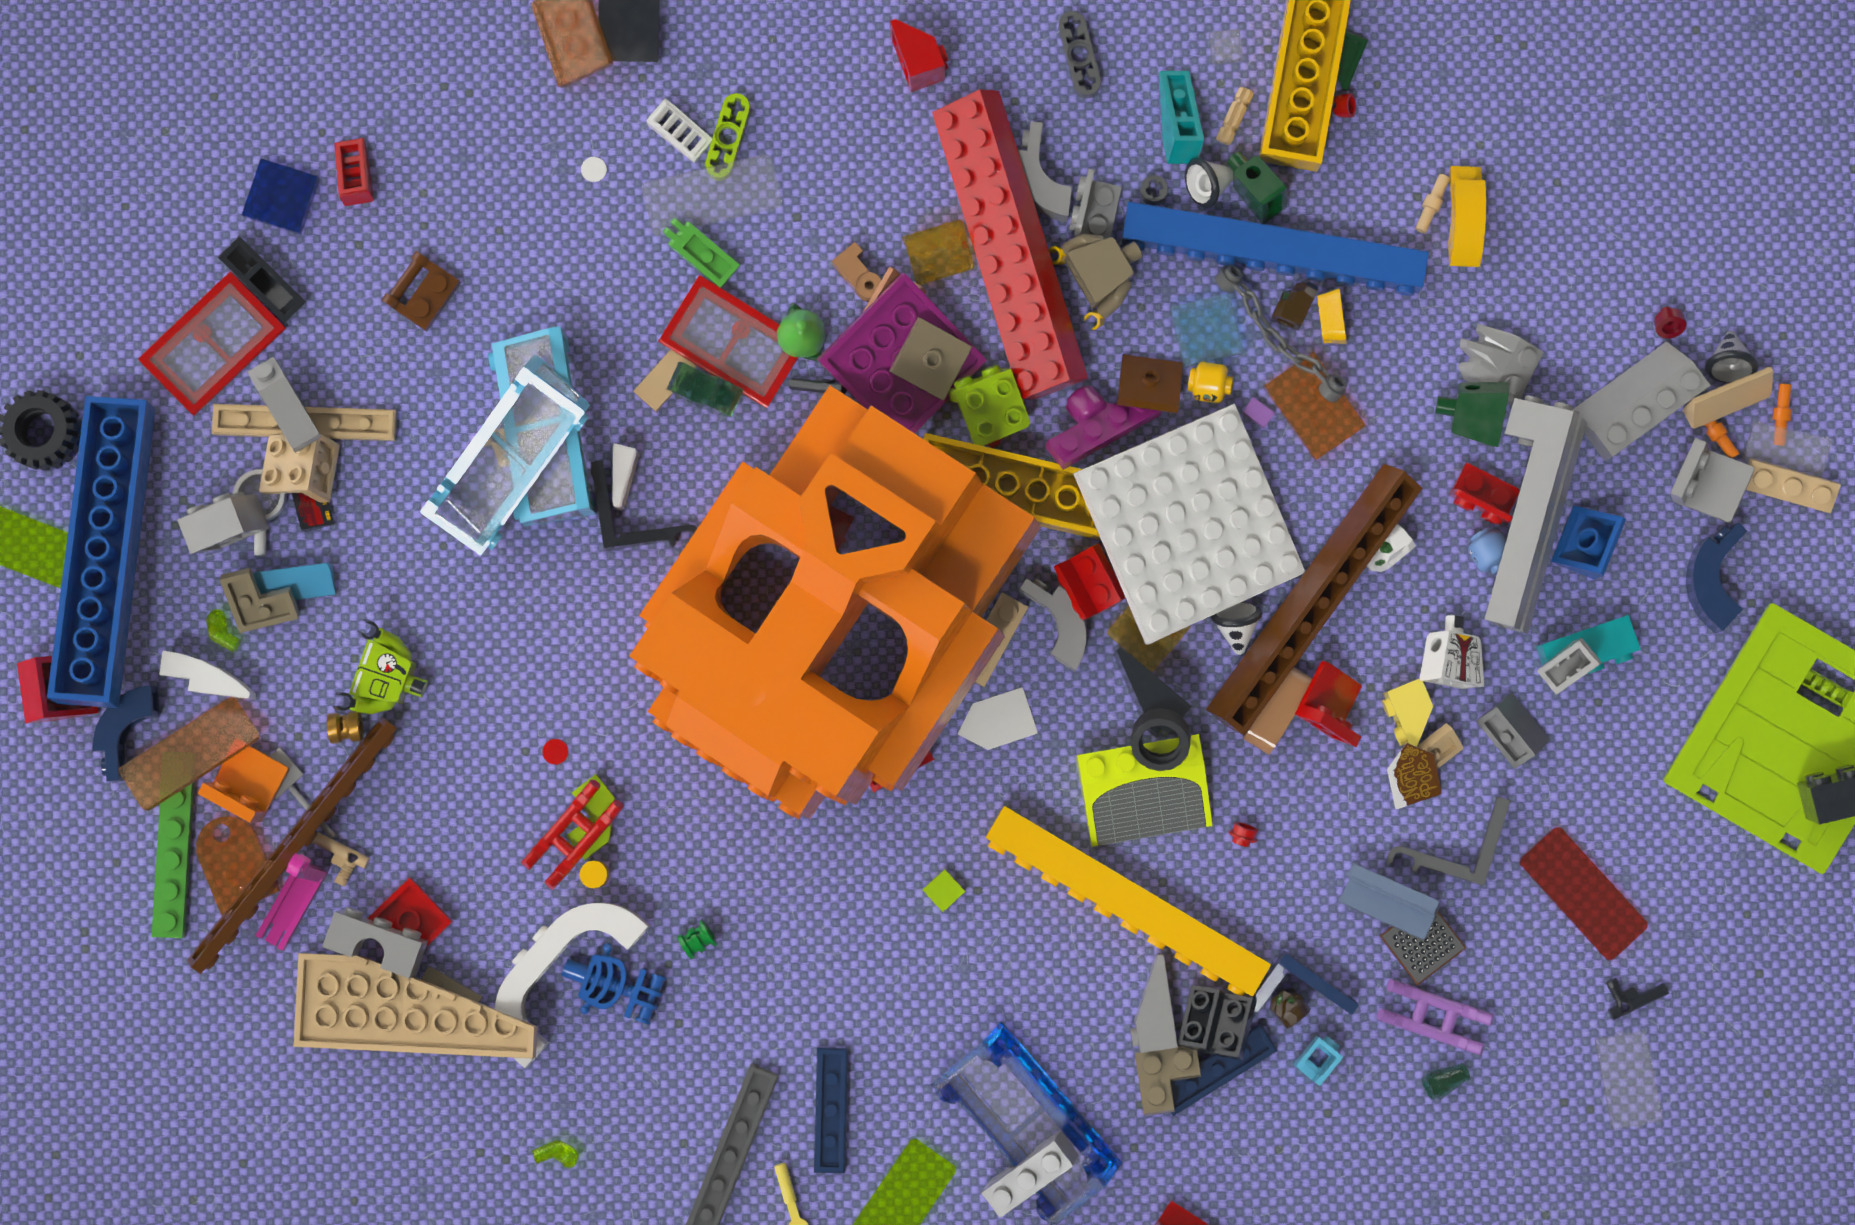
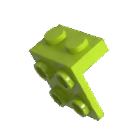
[948,365,1030,446]

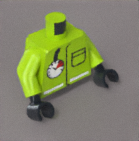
[333,619,428,714]

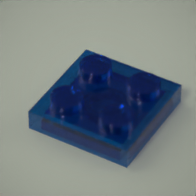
[241,158,320,235]

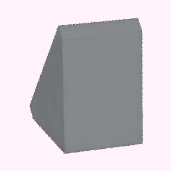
[1537,638,1602,695]

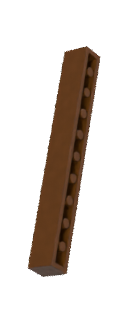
[1206,464,1423,736]

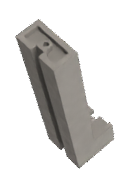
[1485,396,1587,634]

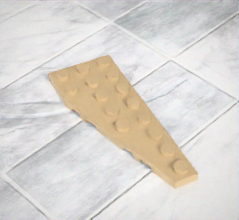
[293,953,538,1059]

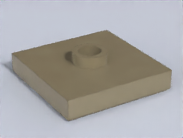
[889,317,972,401]

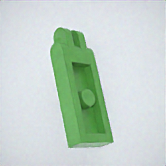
[662,218,740,288]

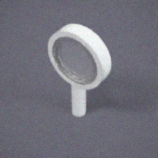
[233,470,287,556]

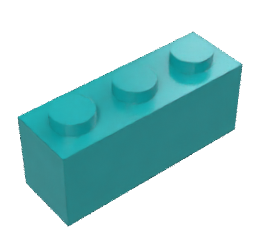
[1536,615,1641,674]

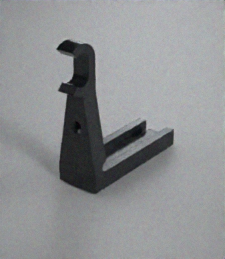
[591,460,697,552]

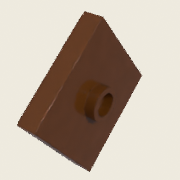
[1117,354,1183,413]

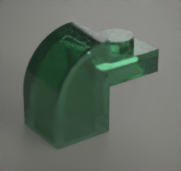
[667,362,744,417]

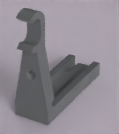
[1387,797,1511,886]

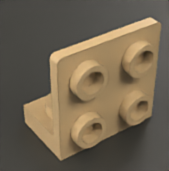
[259,434,340,503]

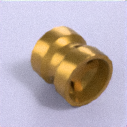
[327,711,364,744]

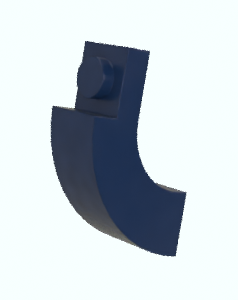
[92,685,160,782]

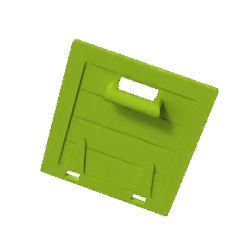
[1663,603,1855,874]

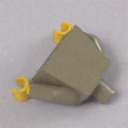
[1049,234,1142,330]

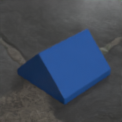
[1551,506,1626,580]

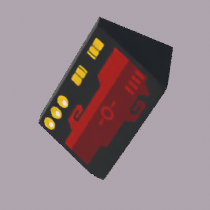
[291,492,335,532]

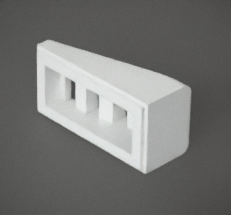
[646,98,712,163]
[612,443,640,511]

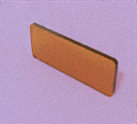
[119,697,260,811]

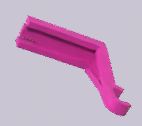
[255,853,328,951]

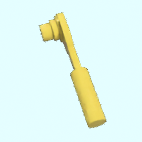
[774,1163,809,1225]

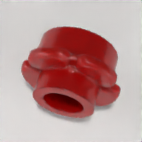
[1229,822,1258,847]

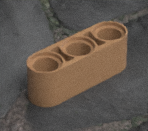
[1243,667,1312,755]

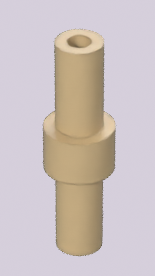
[1415,174,1450,234]

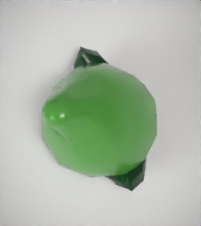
[777,302,826,361]

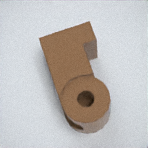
[832,242,881,302]

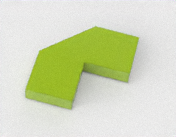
[566,774,616,860]

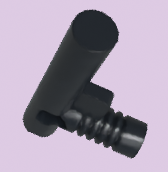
[789,378,847,394]
[1606,978,1669,1020]

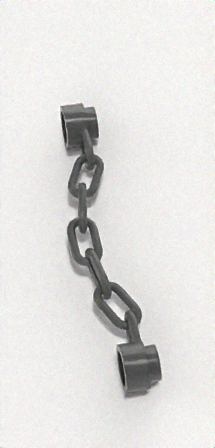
[1215,265,1347,402]

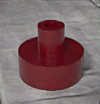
[1654,306,1687,339]

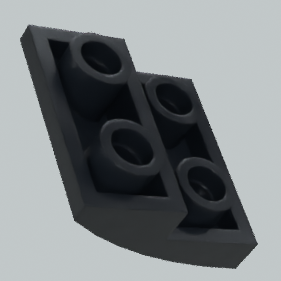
[598,0,660,62]
[1177,985,1257,1061]

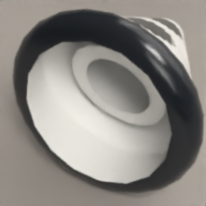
[1185,158,1234,208]
[1210,602,1263,655]

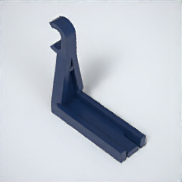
[1252,950,1359,1020]

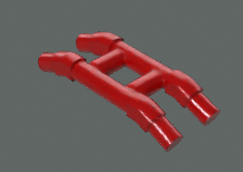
[521,779,624,890]

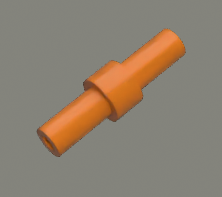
[1772,384,1792,445]
[1704,420,1740,459]

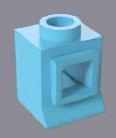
[1293,1036,1343,1086]

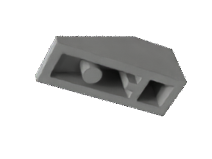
[247,356,321,453]
[1130,954,1178,1053]

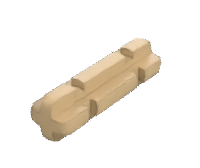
[1216,87,1253,145]

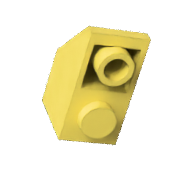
[1382,678,1433,747]

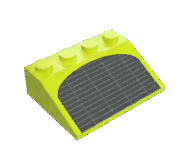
[1075,734,1213,847]

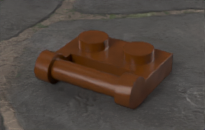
[381,251,461,332]

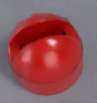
[1332,93,1356,118]

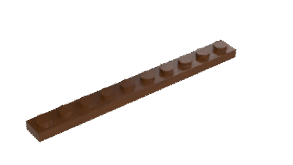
[187,716,397,974]

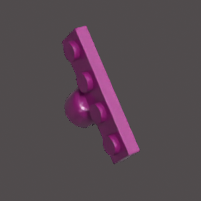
[1045,385,1162,470]

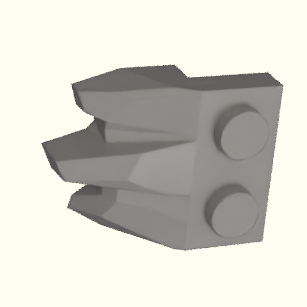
[1458,323,1544,405]

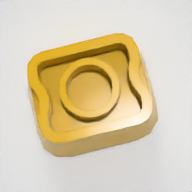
[1317,289,1347,344]

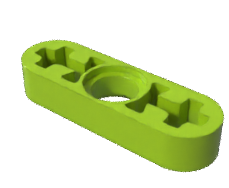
[705,93,750,180]

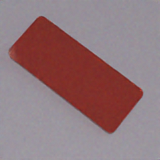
[1519,827,1648,960]

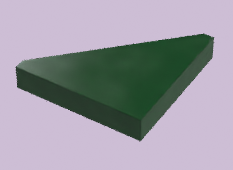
[1337,30,1368,92]

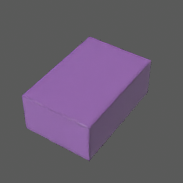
[1242,397,1275,429]

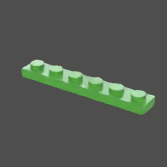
[151,752,197,938]

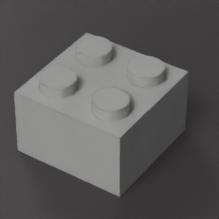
[177,491,269,554]

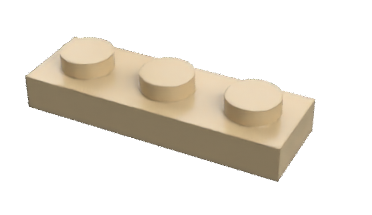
[1746,458,1841,513]
[975,593,1028,687]

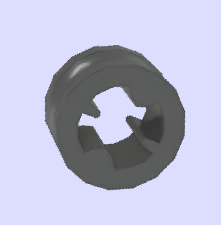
[1140,175,1168,205]

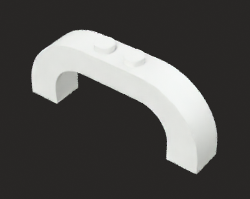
[495,903,651,1068]

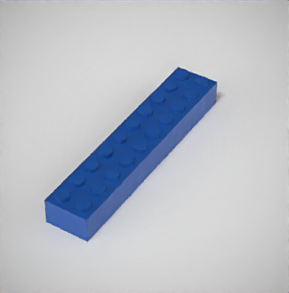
[47,396,156,708]

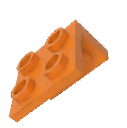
[197,740,289,823]

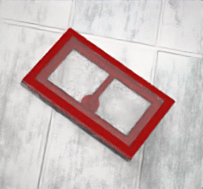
[138,271,286,416]
[658,275,798,409]

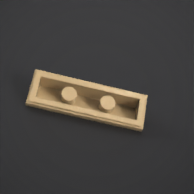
[1683,367,1774,429]

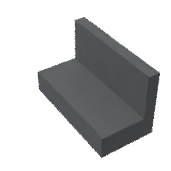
[1476,692,1550,769]

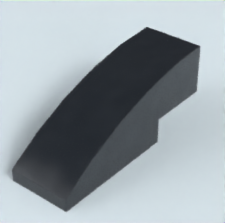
[217,236,306,323]

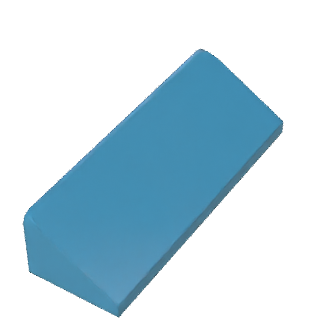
[253,563,336,600]

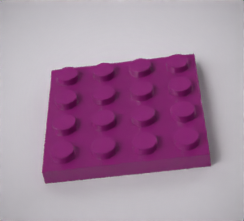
[816,273,987,433]

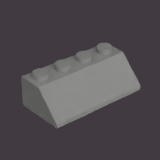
[1573,342,1711,461]

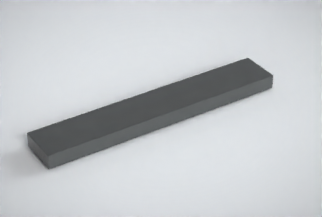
[686,1063,780,1225]

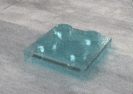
[1169,293,1244,368]

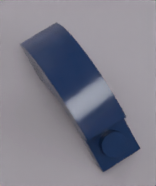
[1686,523,1747,633]

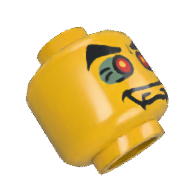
[1188,362,1234,403]

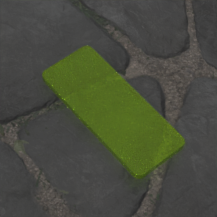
[0,506,68,589]
[852,1138,956,1225]

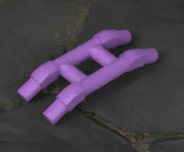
[1377,979,1495,1056]

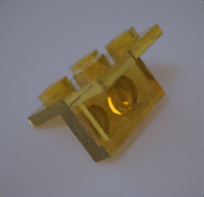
[902,219,974,285]
[1107,606,1191,672]

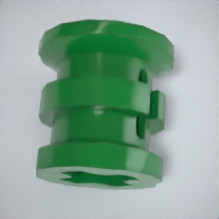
[677,919,718,959]

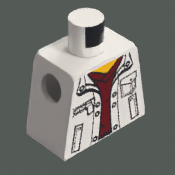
[1420,615,1484,689]

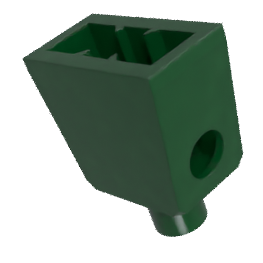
[1227,151,1287,224]
[1435,382,1509,447]

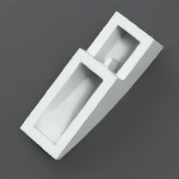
[159,650,256,700]

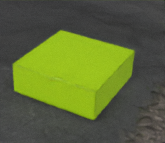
[922,869,965,912]

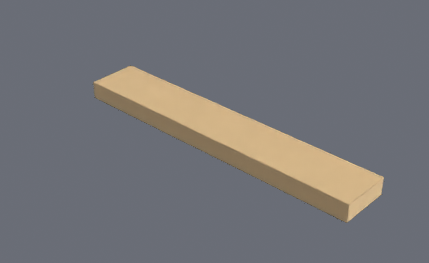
[212,404,397,441]

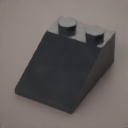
[1113,646,1192,737]

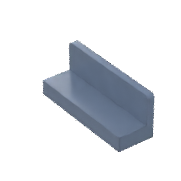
[1340,863,1440,940]

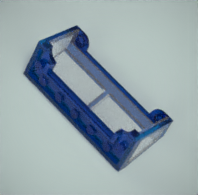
[931,1021,1123,1225]

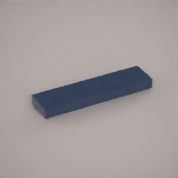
[1170,1024,1278,1116]
[814,1047,848,1173]

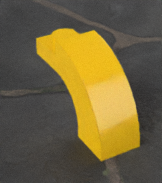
[1447,166,1486,267]

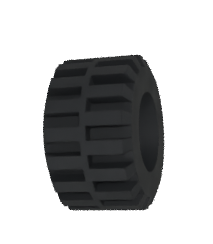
[0,390,82,471]

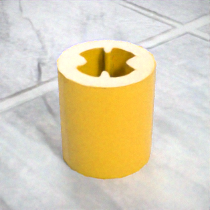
[579,861,610,888]

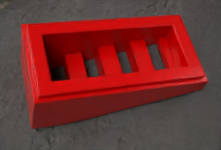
[334,138,374,206]

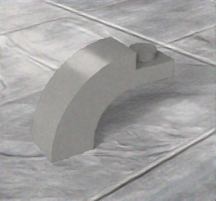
[1018,121,1072,222]
[1019,578,1086,672]

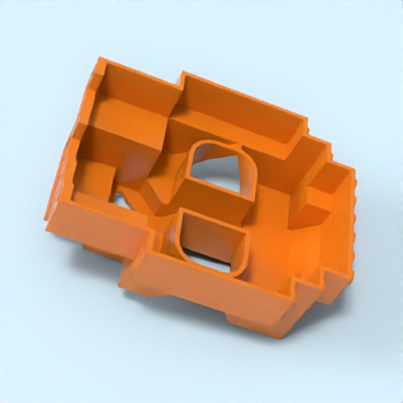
[629,385,1041,820]

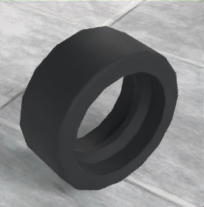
[1131,708,1191,771]

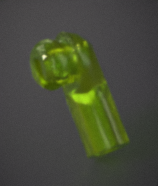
[206,609,241,653]
[532,1140,579,1168]

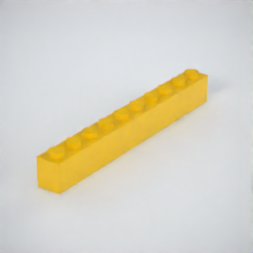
[985,806,1271,997]

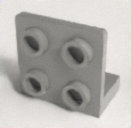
[1069,169,1122,239]
[1670,438,1755,523]

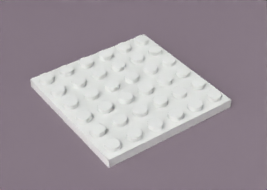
[1073,404,1305,644]

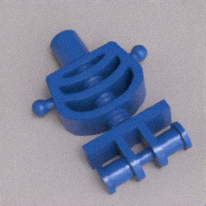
[561,943,667,1025]

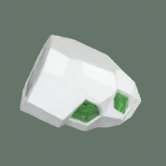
[1367,524,1416,572]

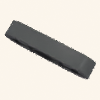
[1058,11,1101,99]

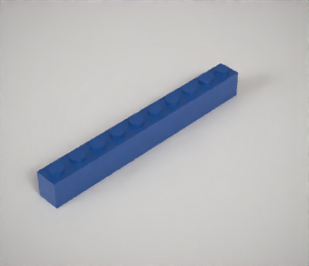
[1121,202,1429,296]

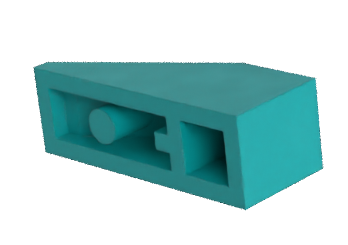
[1159,71,1204,164]

